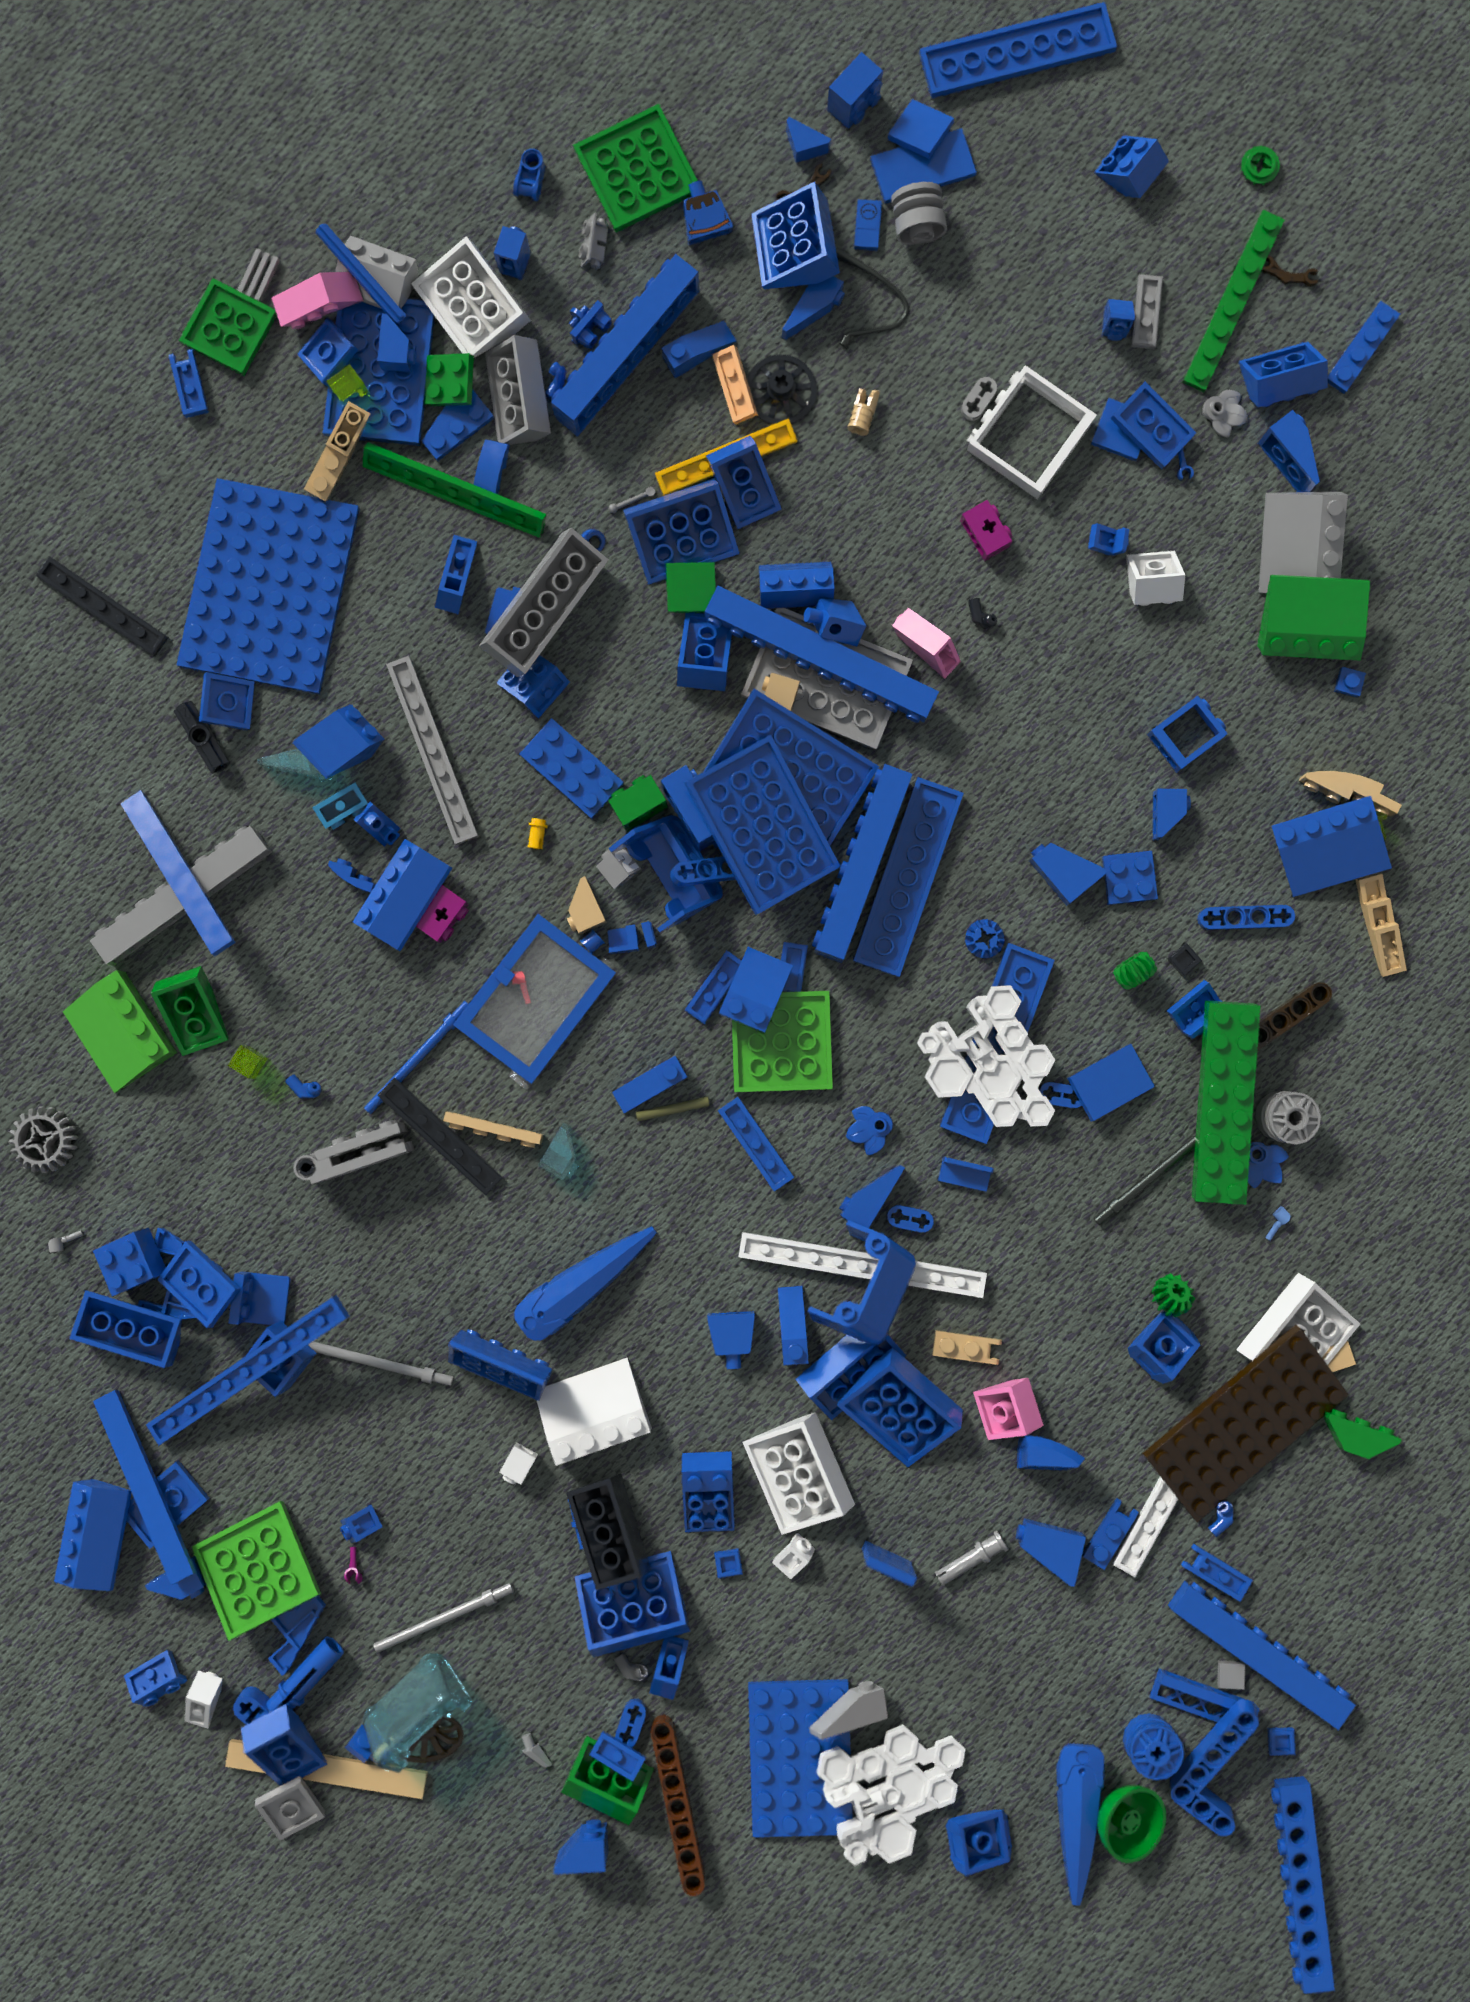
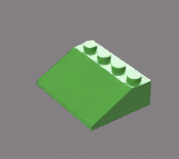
[63,970,177,1093]

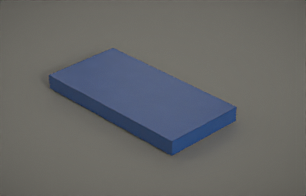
[870,128,977,204]

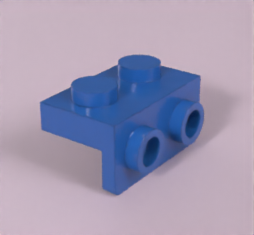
[1167,980,1223,1039]

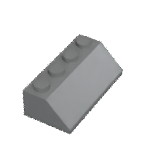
[485,335,551,445]

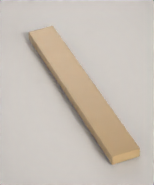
[225,1739,428,1799]

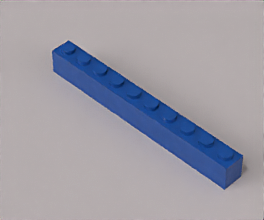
[705,586,939,723]

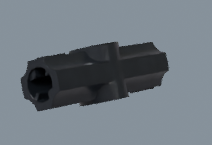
[173,700,230,774]

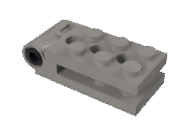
[294,1120,415,1184]

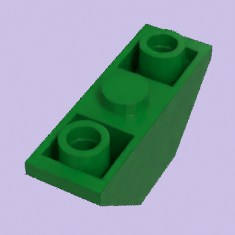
[1323,1409,1402,1459]

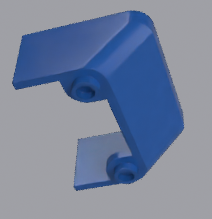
[609,815,723,932]
[808,1220,916,1345]

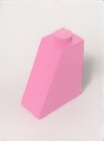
[892,608,961,679]

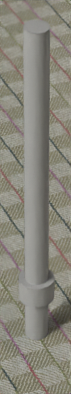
[308,1341,454,1386]
[374,1583,514,1653]

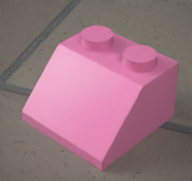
[973,1378,1043,1440]

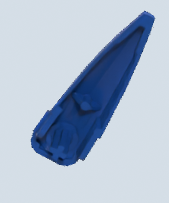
[514,1226,657,1341]
[1056,1743,1105,1906]

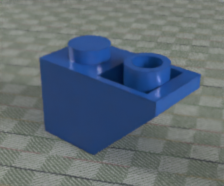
[1102,299,1135,341]

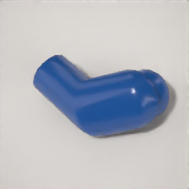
[545,362,566,400]

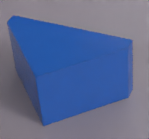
[786,117,831,163]

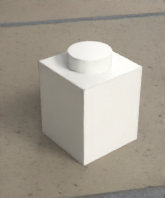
[499,1442,538,1485]

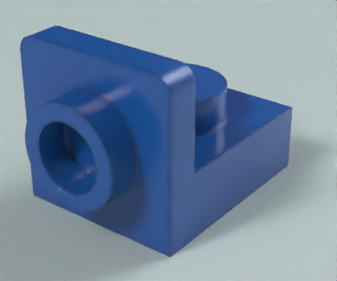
[340,1505,383,1543]

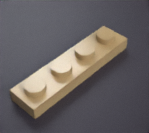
[443,1111,544,1148]

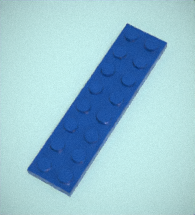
[919,2,1117,98]
[853,777,964,977]
[939,943,1055,1144]

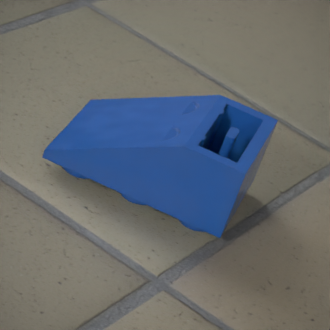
[682,1451,734,1532]

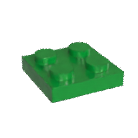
[425,353,474,406]

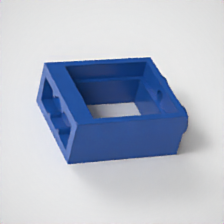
[1147,695,1228,773]

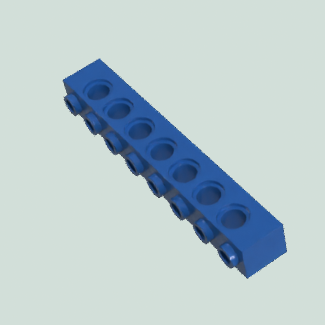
[1271,1776,1335,1994]

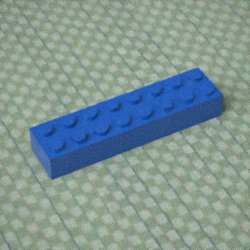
[551,254,700,436]
[812,764,912,963]

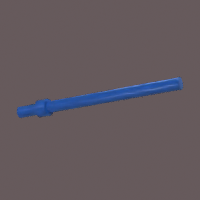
[364,1000,469,1114]

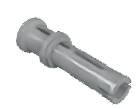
[935,1530,1009,1586]

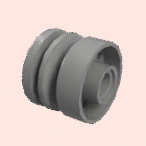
[891,182,947,245]
[1255,1090,1321,1144]

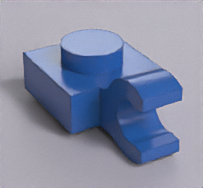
[345,1725,392,1768]

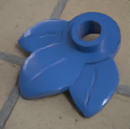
[846,1106,893,1155]
[1248,1142,1289,1188]

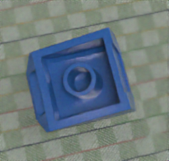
[1127,1310,1200,1384]
[1017,1435,1085,1471]
[945,1809,1012,1876]

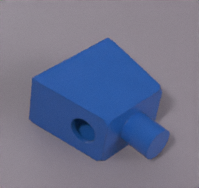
[804,598,866,647]
[707,1311,755,1369]

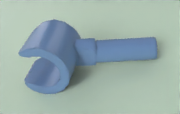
[1265,1206,1290,1240]

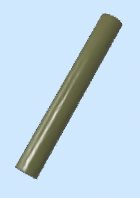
[636,1097,710,1121]

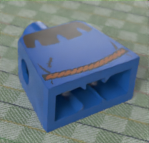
[683,181,733,245]

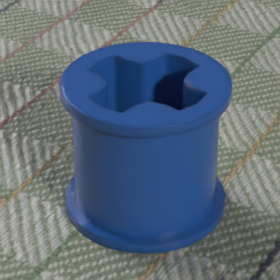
[580,929,605,955]

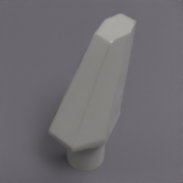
[522,1733,552,1768]

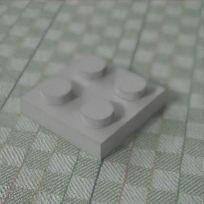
[255,1776,325,1840]

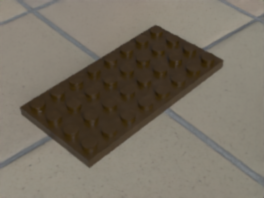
[1142,1325,1349,1523]

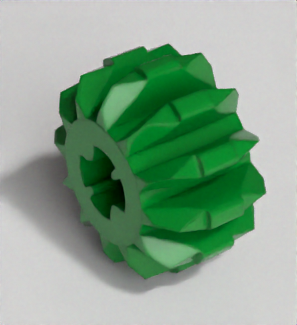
[1113,952,1158,990]
[1151,1273,1195,1318]

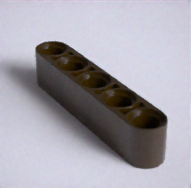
[1257,983,1332,1051]

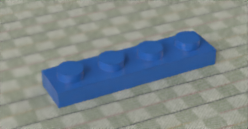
[1328,301,1400,394]
[718,1097,794,1191]

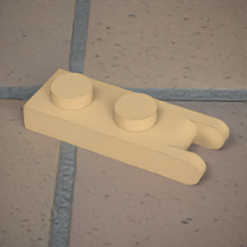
[932,1330,1002,1365]

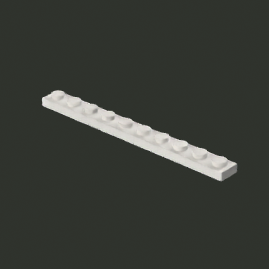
[738,1232,987,1298]

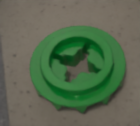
[1241,146,1280,186]

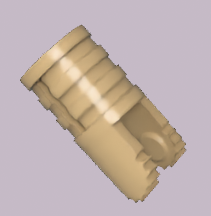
[847,389,880,436]

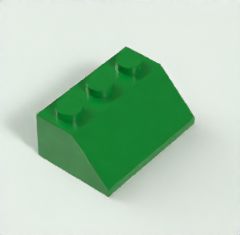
[561,1736,654,1825]

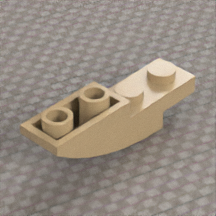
[304,401,370,502]
[1299,771,1402,818]

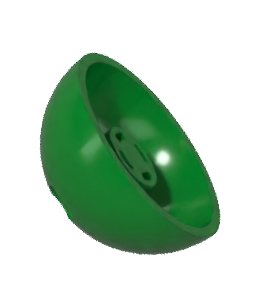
[1097,1785,1166,1863]

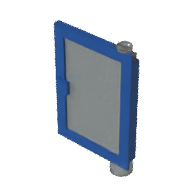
[453,914,616,1090]

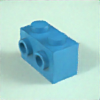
[312,782,368,830]

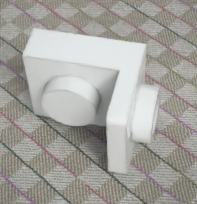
[772,1533,815,1579]

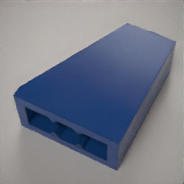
[1029,843,1107,906]
[1016,1518,1086,1587]

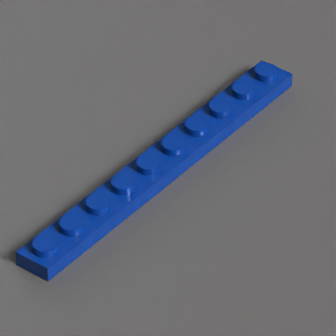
[146,1295,350,1445]

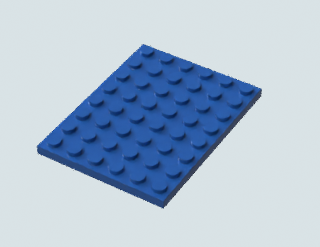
[176,478,360,695]

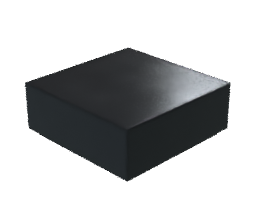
[1167,942,1202,977]

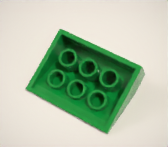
[1258,575,1370,661]

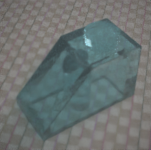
[538,1123,579,1181]

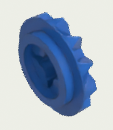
[965,919,1005,958]

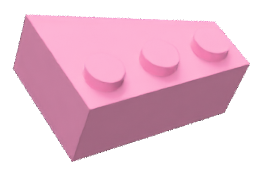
[272,272,363,330]

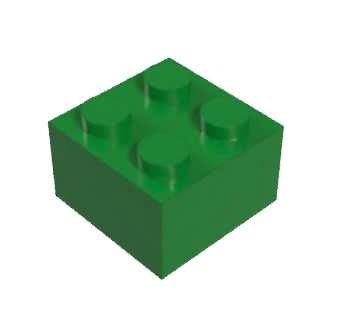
[608,775,668,832]

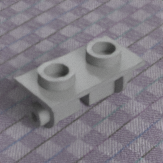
[579,213,608,269]

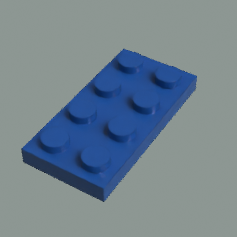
[519,718,624,819]

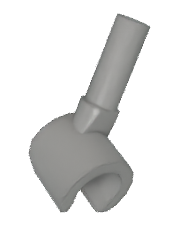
[48,1230,83,1252]

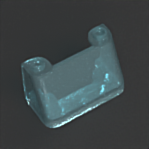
[363,1653,473,1773]

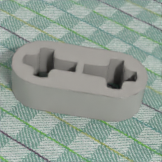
[961,377,997,421]

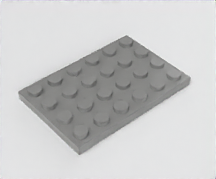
[741,608,913,751]

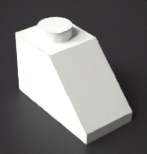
[185,1671,222,1729]

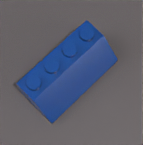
[353,839,452,951]
[69,1290,182,1368]
[796,1334,906,1420]
[54,1479,132,1591]

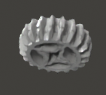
[8,1107,78,1173]

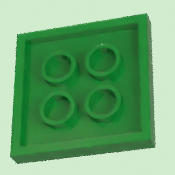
[178,278,277,376]

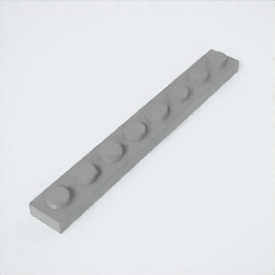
[386,656,479,845]

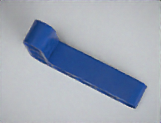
[1170,1699,1259,1836]

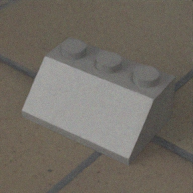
[335,236,419,309]

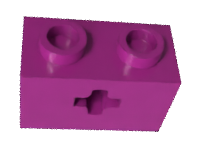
[960,500,1012,562]
[416,885,469,943]

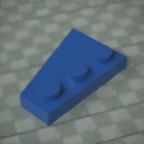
[422,389,494,462]

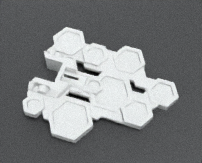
[917,985,1055,1127]
[817,1725,966,1865]

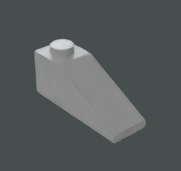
[809,1681,888,1740]

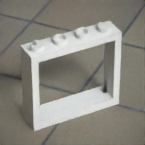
[967,365,1097,499]

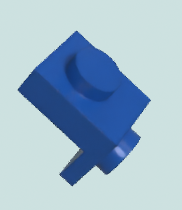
[1088,523,1129,556]

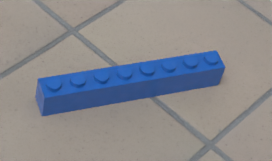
[1168,1581,1356,1730]

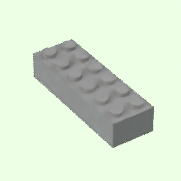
[479,528,609,677]

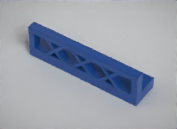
[1150,1668,1259,1722]

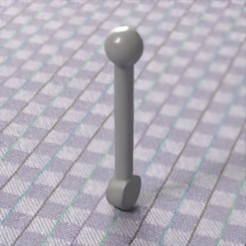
[608,487,655,513]

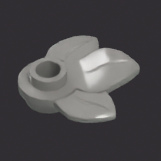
[1203,390,1248,438]

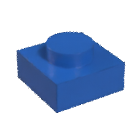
[1334,667,1366,698]

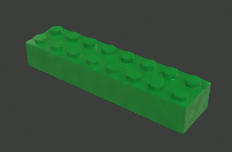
[1192,1001,1261,1205]

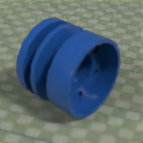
[1123,1713,1184,1780]

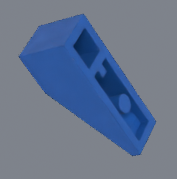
[782,276,845,340]
[662,321,737,378]
[435,535,477,614]
[612,1056,688,1113]
[839,1165,905,1228]
[778,1286,809,1365]

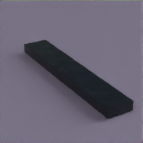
[35,556,169,657]
[377,1077,503,1195]

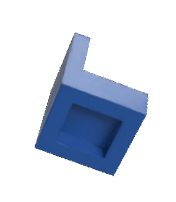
[608,925,640,954]

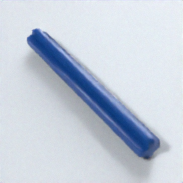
[315,224,406,324]

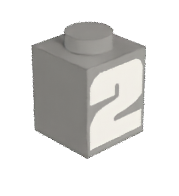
[596,848,641,889]

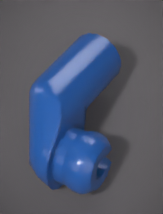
[285,1074,321,1099]
[1208,1500,1234,1537]

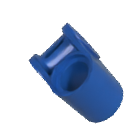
[513,149,545,201]

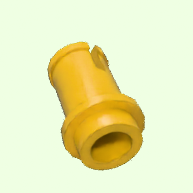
[527,818,548,850]

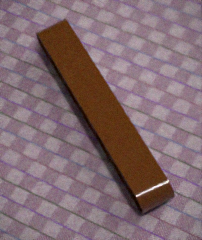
[651,1715,705,1896]

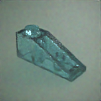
[257,749,339,781]

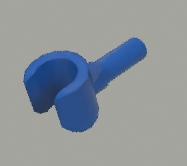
[1177,448,1194,481]

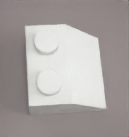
[1126,551,1185,606]

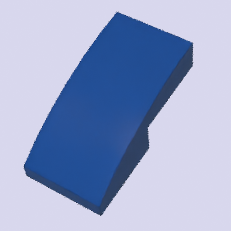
[474,439,510,494]
[328,859,376,893]

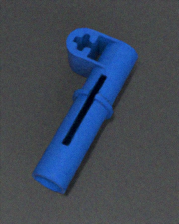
[233,1636,344,1725]

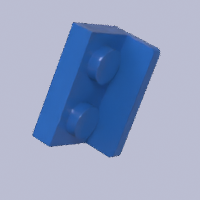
[124,1650,187,1707]

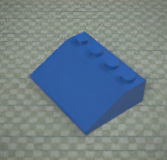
[752,181,840,290]
[623,479,740,585]
[1272,796,1392,897]
[448,1329,552,1401]
[837,1347,963,1467]
[574,1551,691,1657]

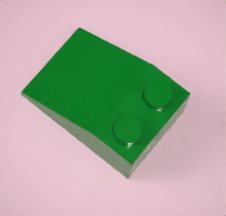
[151,966,229,1056]

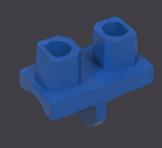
[569,300,612,349]
[353,802,401,846]

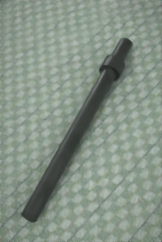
[1093,1134,1196,1226]

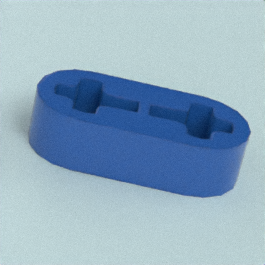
[1039,1082,1082,1108]
[887,1205,934,1232]
[615,1699,647,1747]

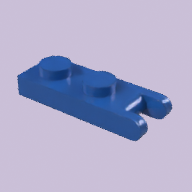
[169,349,209,418]
[1082,1498,1138,1570]
[1181,1543,1253,1602]

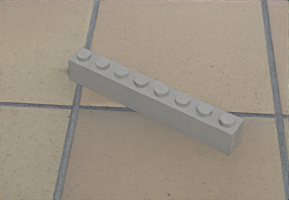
[90,826,272,966]

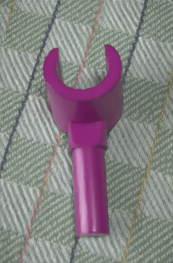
[344,1547,362,1584]

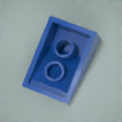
[1258,410,1320,492]
[706,436,781,529]
[677,613,732,691]
[293,704,384,779]
[719,947,793,1034]
[241,1704,327,1786]

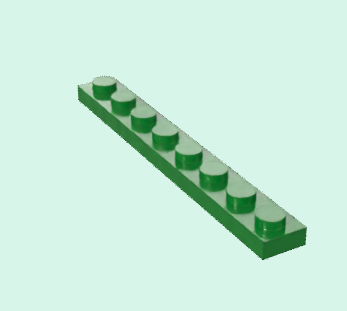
[1182,210,1285,392]
[362,442,546,538]

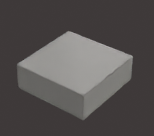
[1217,1661,1245,1689]

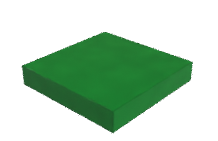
[665,562,716,613]

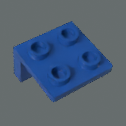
[497,655,570,718]
[228,1271,290,1325]

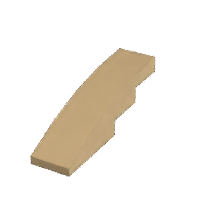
[1355,872,1407,977]

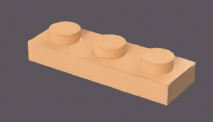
[712,345,758,424]

